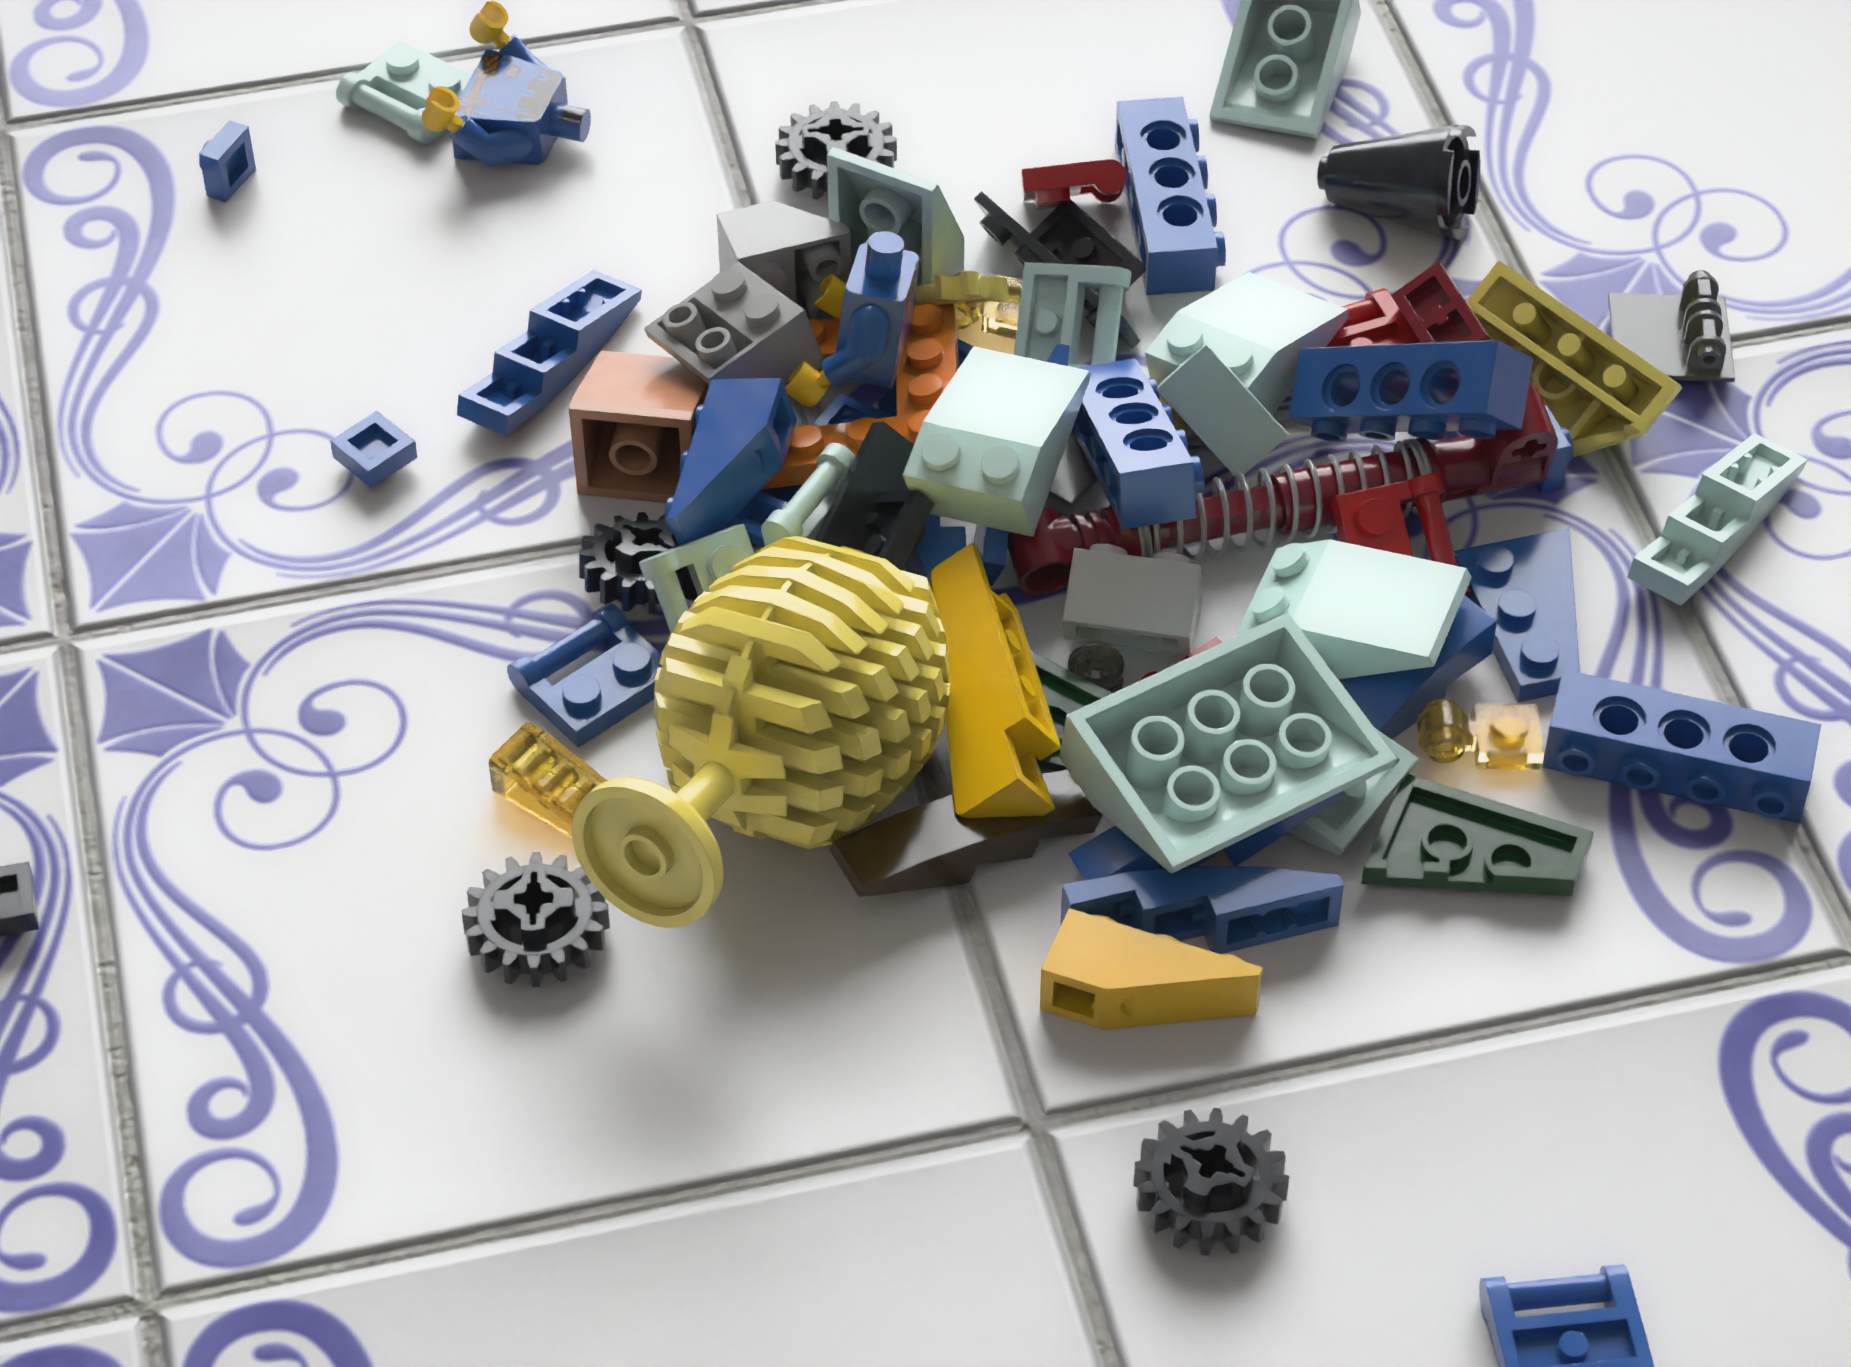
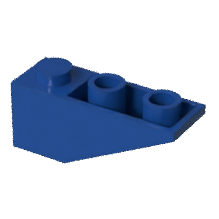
[665,378,797,546]

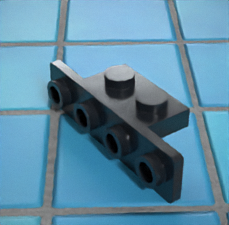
[973,191,1147,349]
[814,421,935,571]

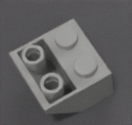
[716,201,851,320]
[644,262,824,387]
[1062,544,1202,656]

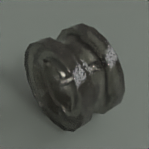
[1067,643,1125,693]

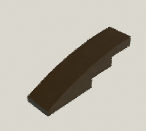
[829,770,1103,897]

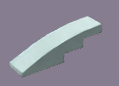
[1627,434,1807,606]

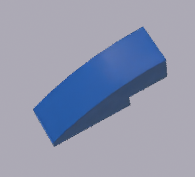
[1342,595,1497,739]

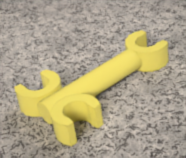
[914,271,1009,307]

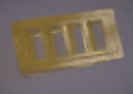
[488,722,607,838]

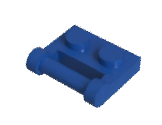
[507,603,662,748]
[1479,1264,1655,1367]

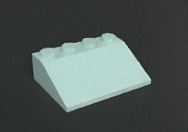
[1059,612,1397,874]

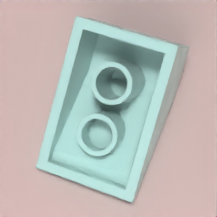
[1209,0,1361,139]
[827,147,965,286]
[1144,272,1349,415]
[903,347,1091,537]
[1236,539,1472,679]

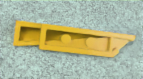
[931,543,1061,818]

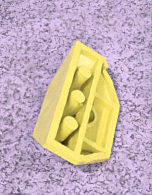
[1466,260,1682,457]

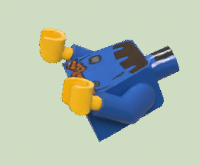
[422,0,591,166]
[785,231,920,407]

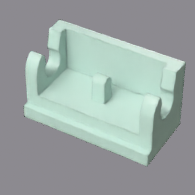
[1156,343,1289,476]

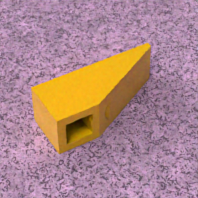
[1039,908,1263,1030]

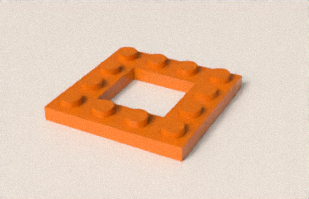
[761,304,959,490]

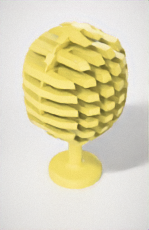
[571,536,951,928]

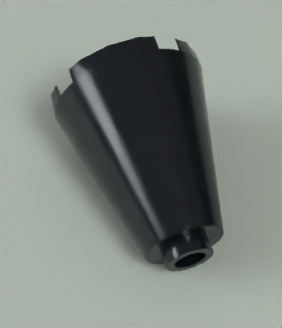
[1317,125,1481,240]

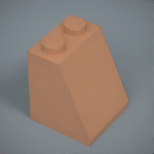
[569,350,709,503]

